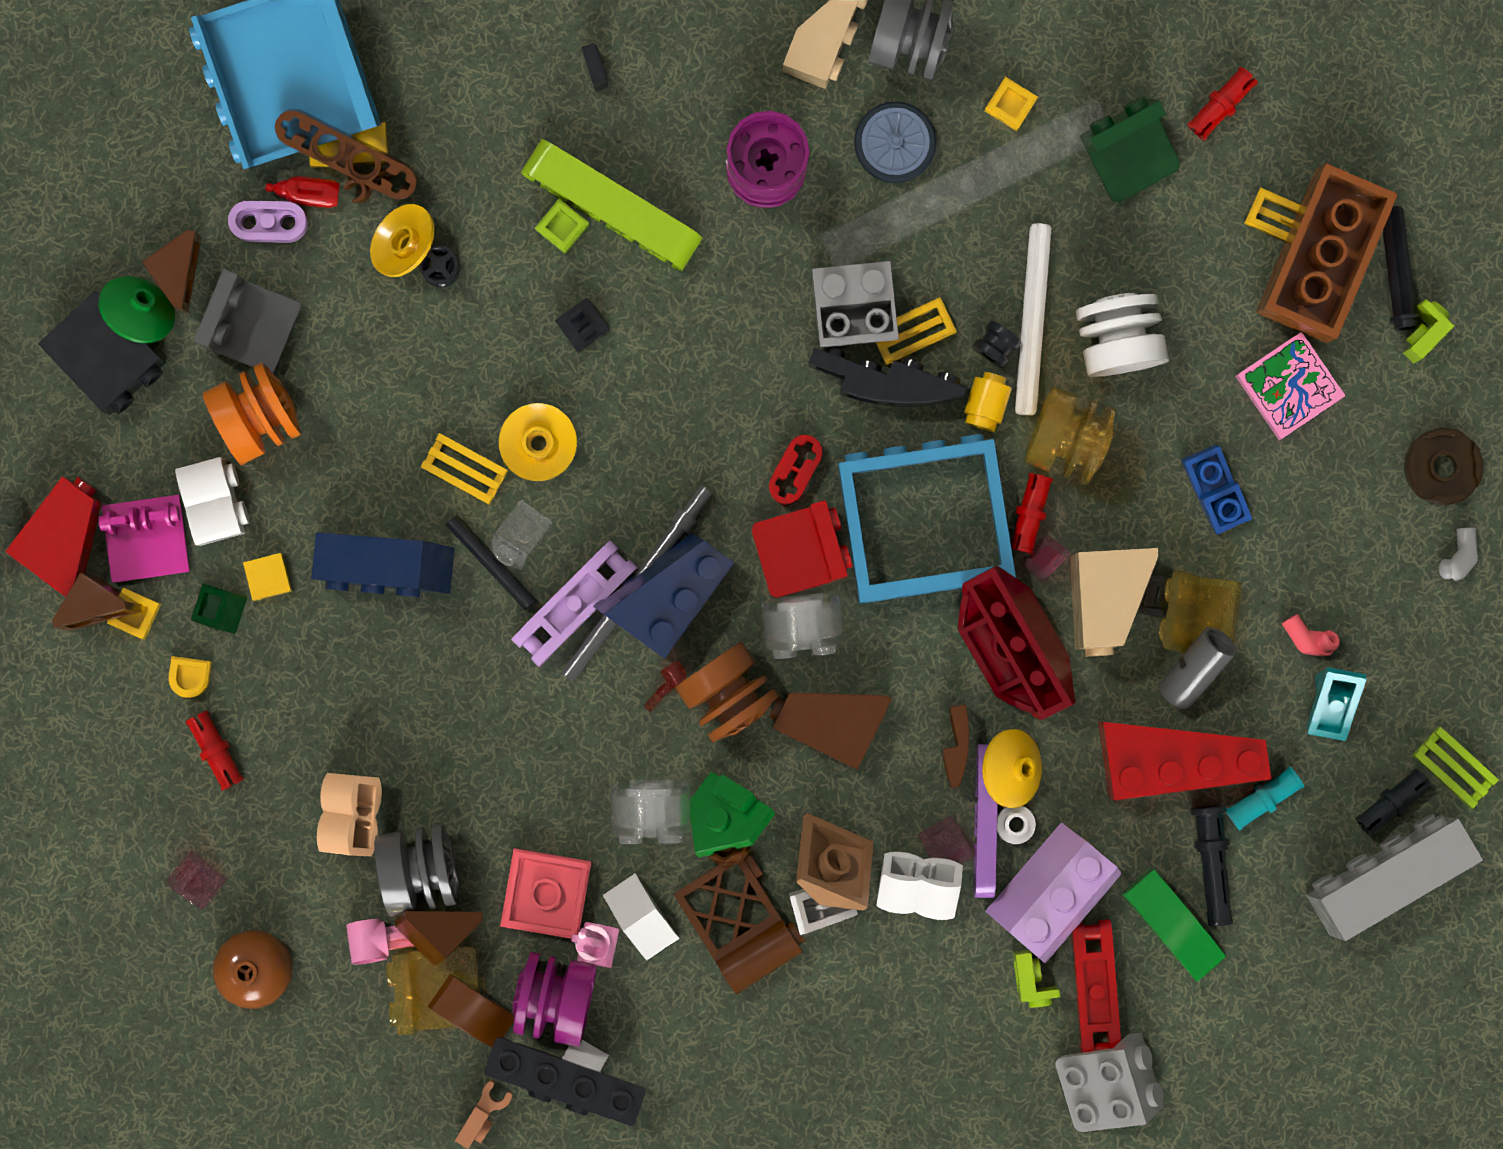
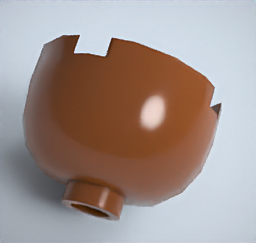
[212,930,293,1009]

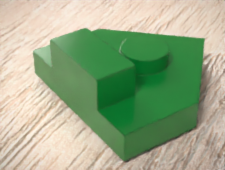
[688,772,775,858]

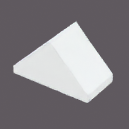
[603,873,679,960]
[789,889,858,935]

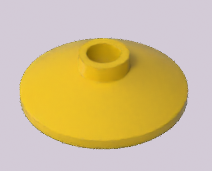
[370,204,435,277]
[499,403,577,481]
[982,729,1042,808]

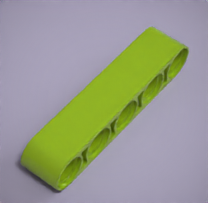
[521,139,703,272]

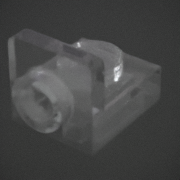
[489,500,553,570]

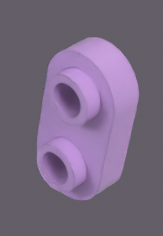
[228,201,308,243]

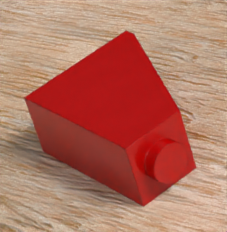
[5,476,102,597]

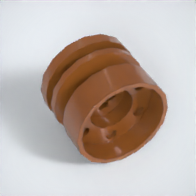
[674,641,780,743]

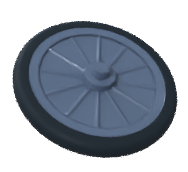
[854,102,936,183]

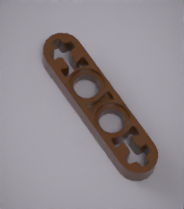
[275,108,418,199]

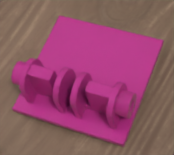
[99,495,190,583]

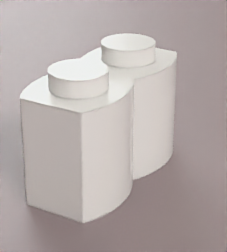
[175,457,249,546]
[876,852,963,920]

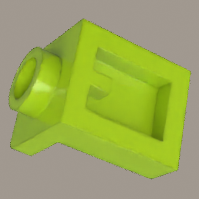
[1403,299,1454,364]
[1012,950,1061,1008]

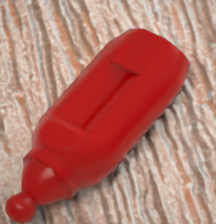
[265,176,340,208]

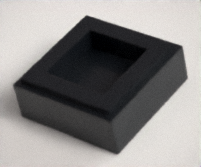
[581,43,609,92]

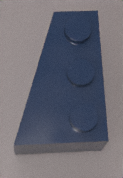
[311,532,455,597]
[593,534,734,659]

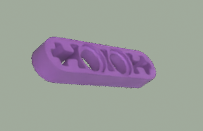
[973,744,997,898]

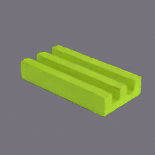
[1412,727,1499,809]

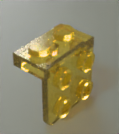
[1159,570,1242,654]
[386,946,479,1036]

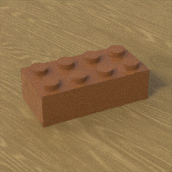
[1255,163,1398,343]

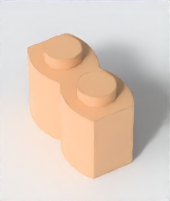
[317,773,382,856]

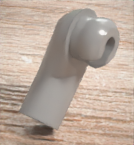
[1439,528,1478,581]

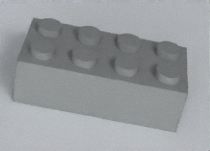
[1306,814,1483,941]

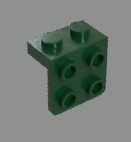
[1079,96,1180,202]

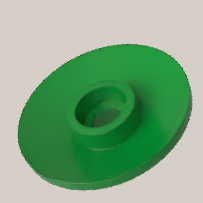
[98,276,175,343]

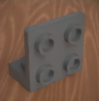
[193,269,302,375]

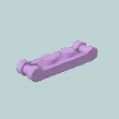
[511,540,638,667]

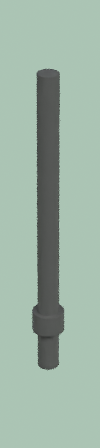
[561,485,713,682]

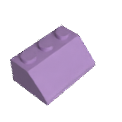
[985,822,1122,963]

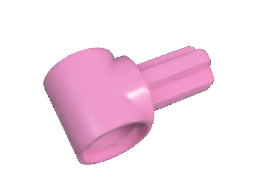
[346,919,414,965]
[571,922,619,968]

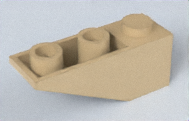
[783,0,868,89]

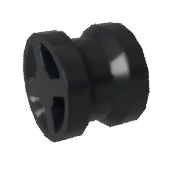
[419,245,460,288]
[972,320,1022,369]

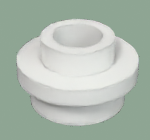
[997,806,1036,844]

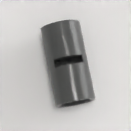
[1159,627,1237,710]

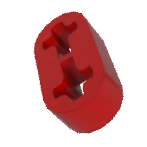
[769,435,822,505]

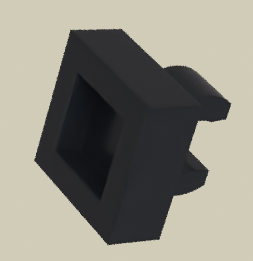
[555,298,610,353]

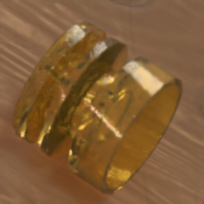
[1024,386,1116,486]

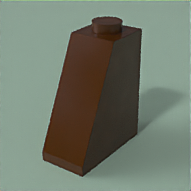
[769,693,892,770]

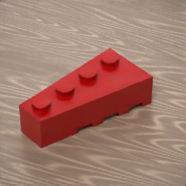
[1098,722,1271,800]

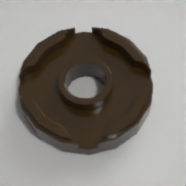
[1404,427,1484,506]

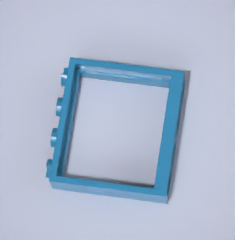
[838,434,1016,604]

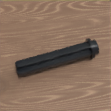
[1383,206,1421,331]

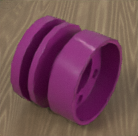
[726,111,809,208]
[512,951,597,1047]

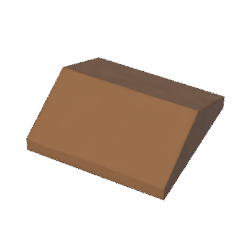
[796,813,874,911]

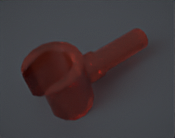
[644,661,687,712]

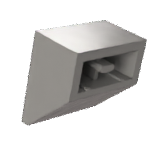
[811,261,898,348]

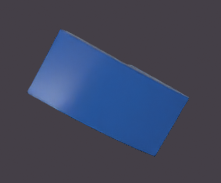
[1181,444,1252,535]

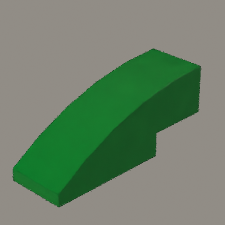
[1120,868,1226,982]

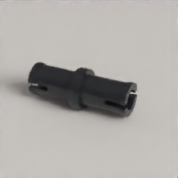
[1355,769,1432,837]

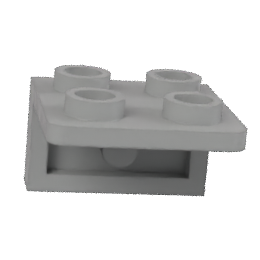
[1056,1033,1164,1132]

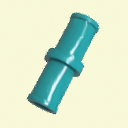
[1226,766,1305,831]

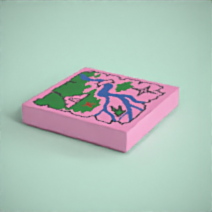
[1235,332,1345,440]

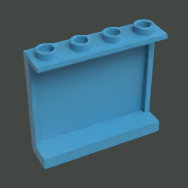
[189,0,382,169]

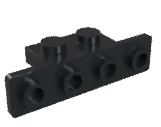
[484,1037,646,1126]

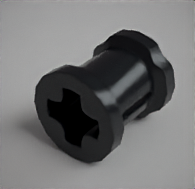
[1138,575,1179,619]

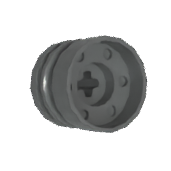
[868,0,954,80]
[374,823,459,917]

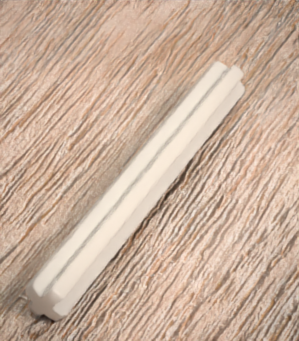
[1015,223,1051,416]

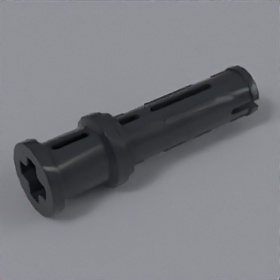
[1190,805,1233,926]

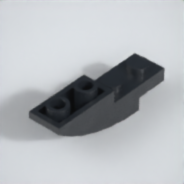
[808,347,967,407]

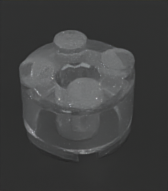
[761,593,844,659]
[611,779,691,844]

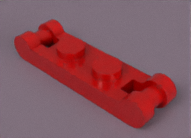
[1071,919,1121,1053]

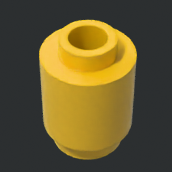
[964,372,1012,432]

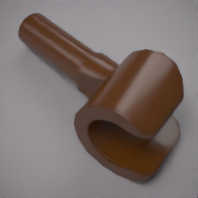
[344,169,394,203]

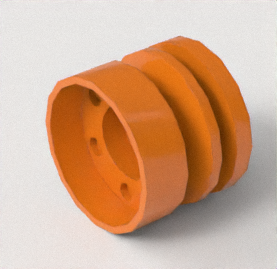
[202,362,302,465]

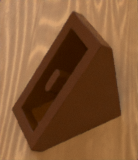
[142,230,202,313]
[52,573,142,631]
[395,911,483,966]

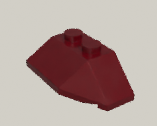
[957,565,1076,720]

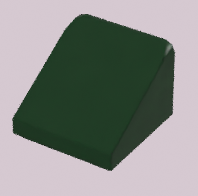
[191,583,247,634]

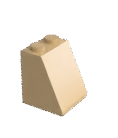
[1070,548,1158,657]

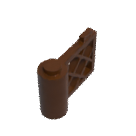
[673,855,805,995]

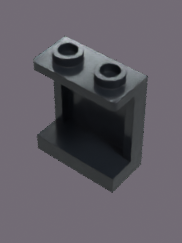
[38,290,167,415]

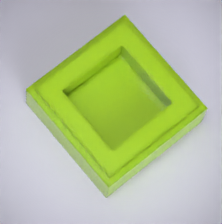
[535,199,590,254]

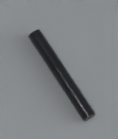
[446,515,536,611]

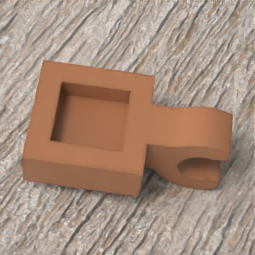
[455,1079,513,1149]

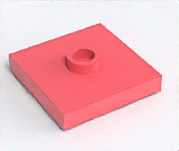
[500,848,592,938]

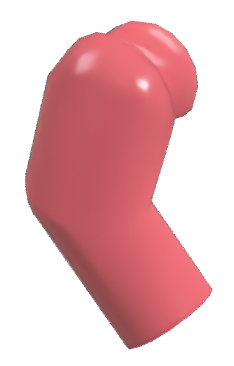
[1281,613,1340,657]

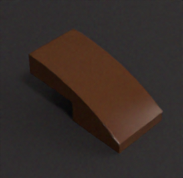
[941,704,969,788]
[428,974,514,1048]

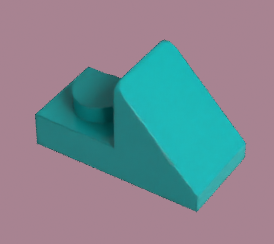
[1307,667,1367,741]

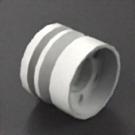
[1076,293,1169,377]

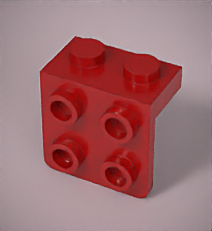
[752,500,852,598]

